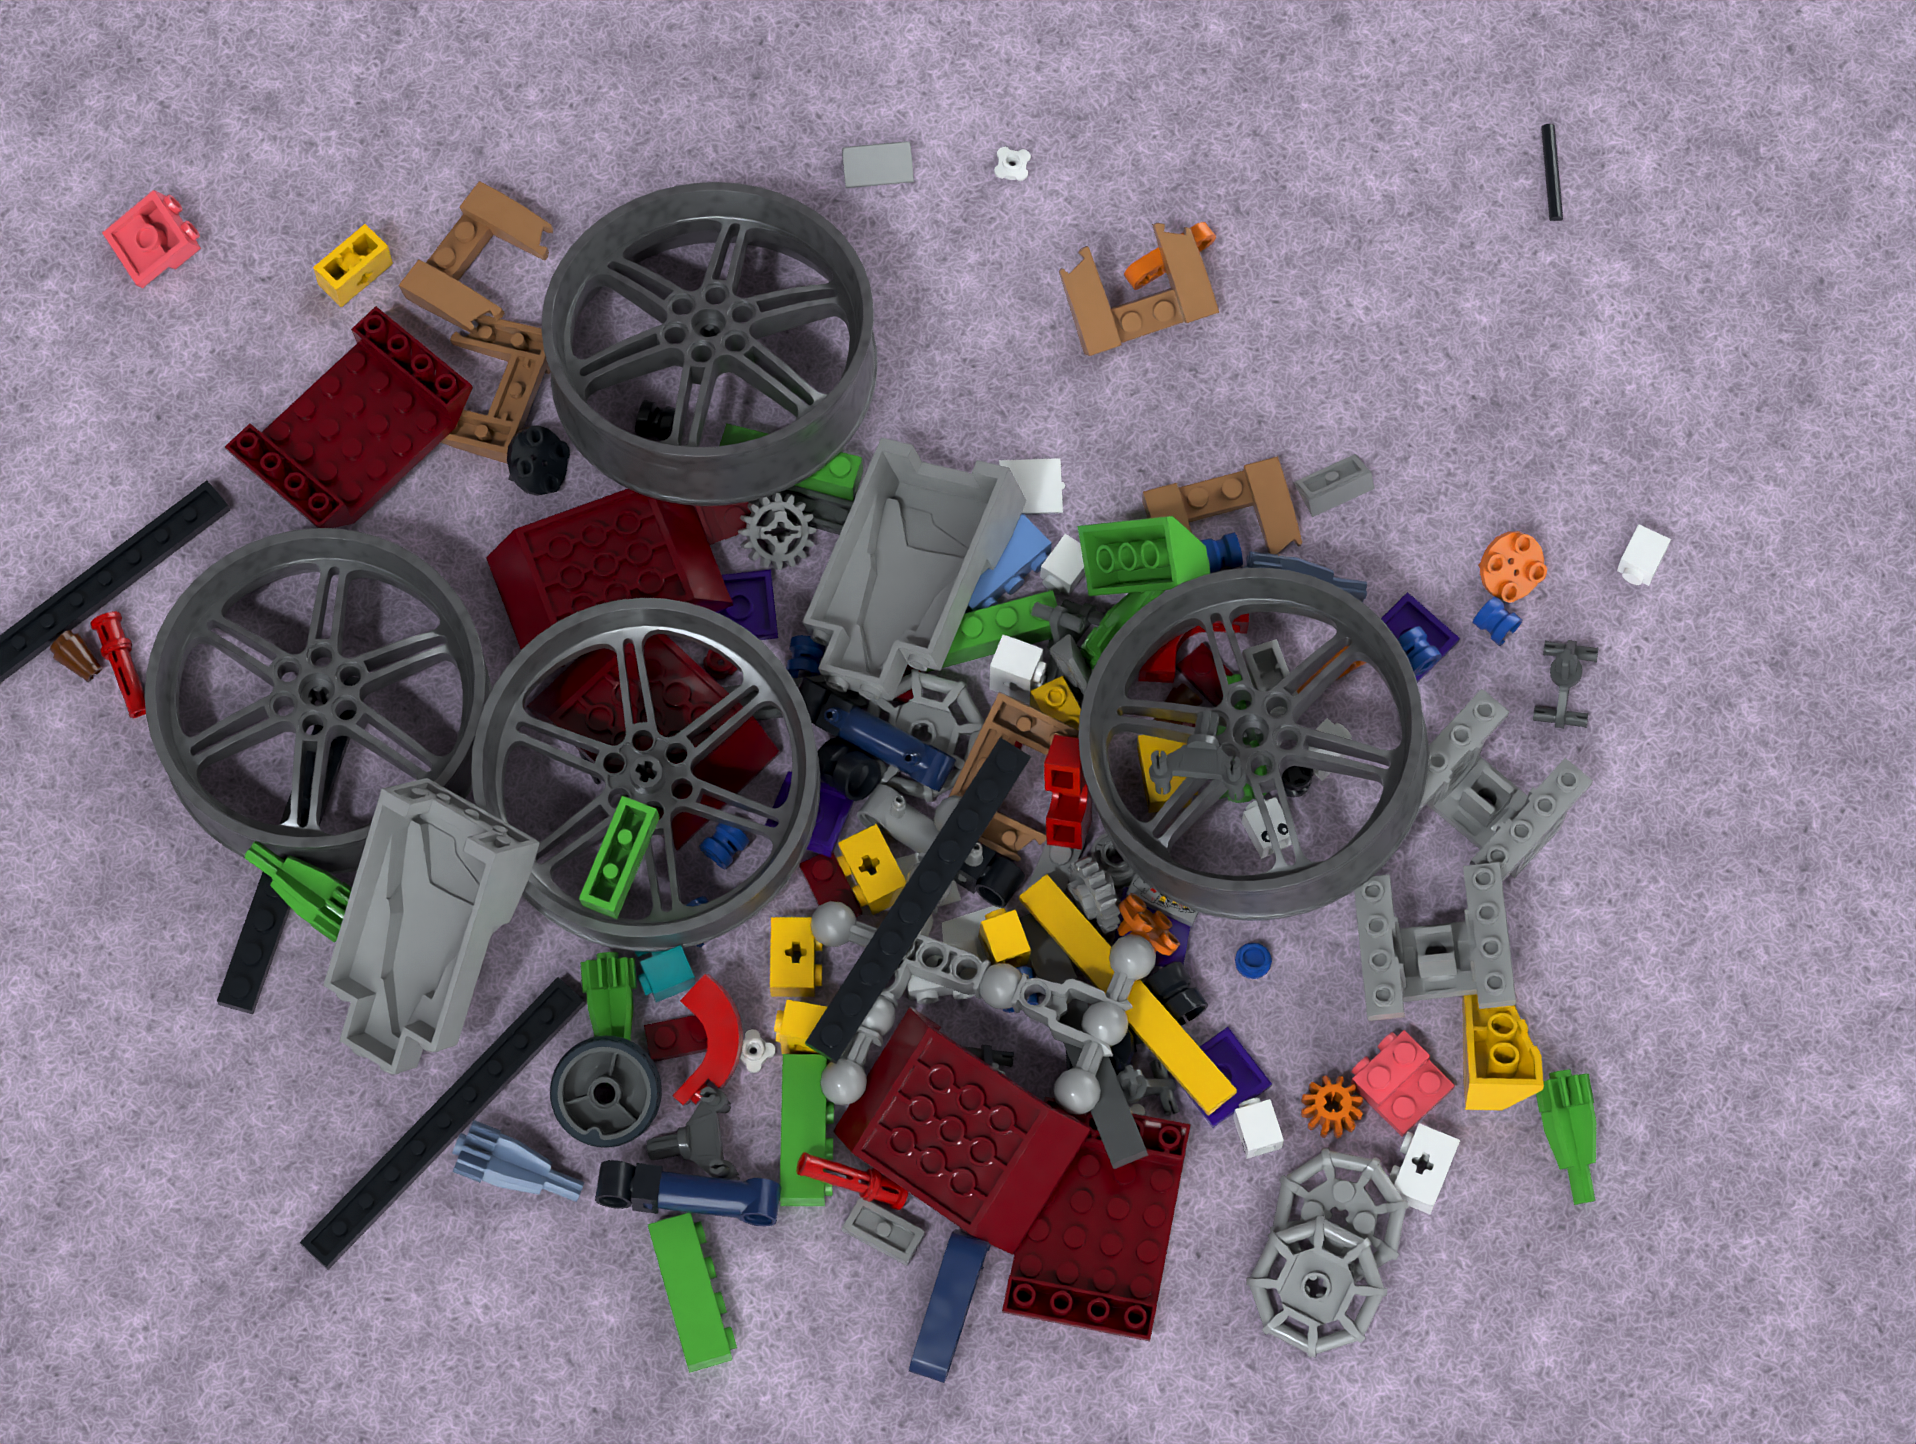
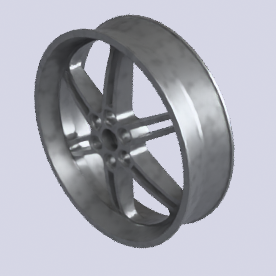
[542,182,877,506]
[145,528,492,874]
[1079,568,1429,921]
[471,598,821,952]

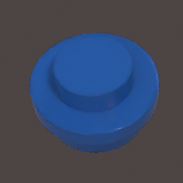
[1235,943,1272,979]

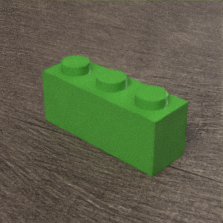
[579,796,660,919]

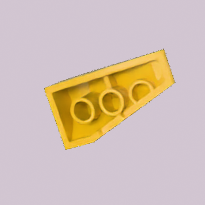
[1462,994,1544,1111]

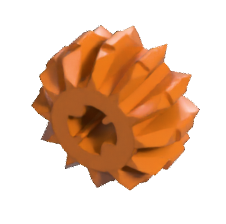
[1301,1075,1363,1138]

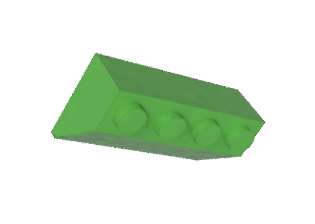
[1077,516,1210,596]

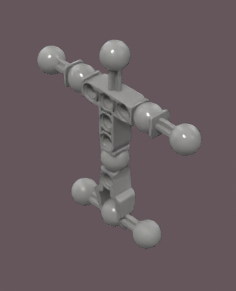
[810,795,1156,1115]

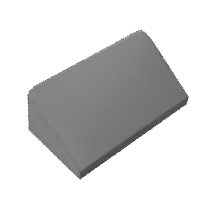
[842,141,914,188]
[1293,454,1375,517]
[1050,634,1092,703]

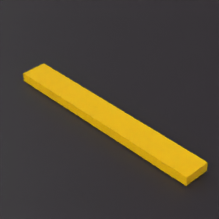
[1019,874,1237,1116]

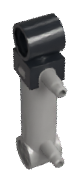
[857,784,1025,908]

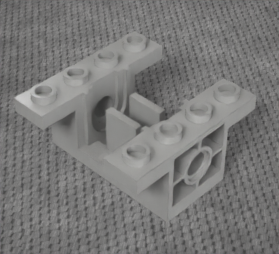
[1419,689,1593,882]
[1354,862,1516,1021]

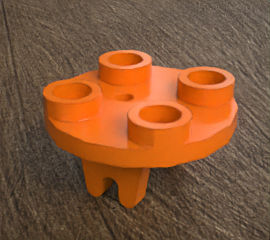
[1478,531,1547,603]
[1117,893,1180,956]

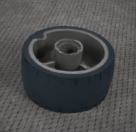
[550,1035,662,1148]

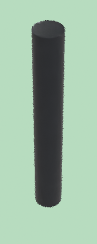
[1541,124,1563,221]

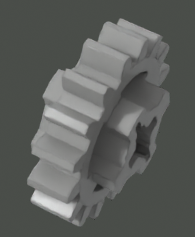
[738,493,816,570]
[1068,856,1120,935]

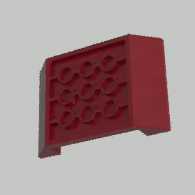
[225,306,473,528]
[486,489,733,668]
[526,634,780,851]
[833,1007,1092,1255]
[1002,1096,1191,1342]

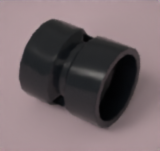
[817,737,881,801]
[1143,961,1208,1026]

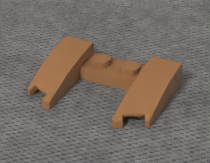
[398,181,553,334]
[1059,223,1219,356]
[440,315,551,464]
[1142,456,1302,556]
[949,691,1079,862]

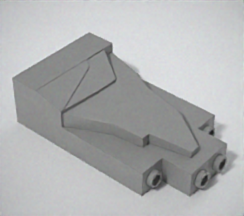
[802,438,1026,701]
[323,778,540,1074]

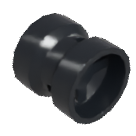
[635,400,675,441]
[1282,766,1313,798]

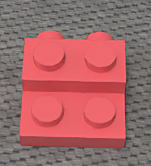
[102,190,201,288]
[1351,1030,1455,1137]

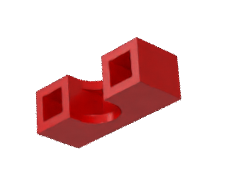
[1044,735,1092,850]

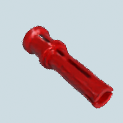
[90,611,146,719]
[796,1152,909,1210]

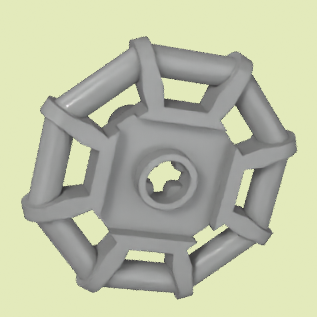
[856,669,985,803]
[1270,1147,1409,1286]
[1246,1215,1388,1358]

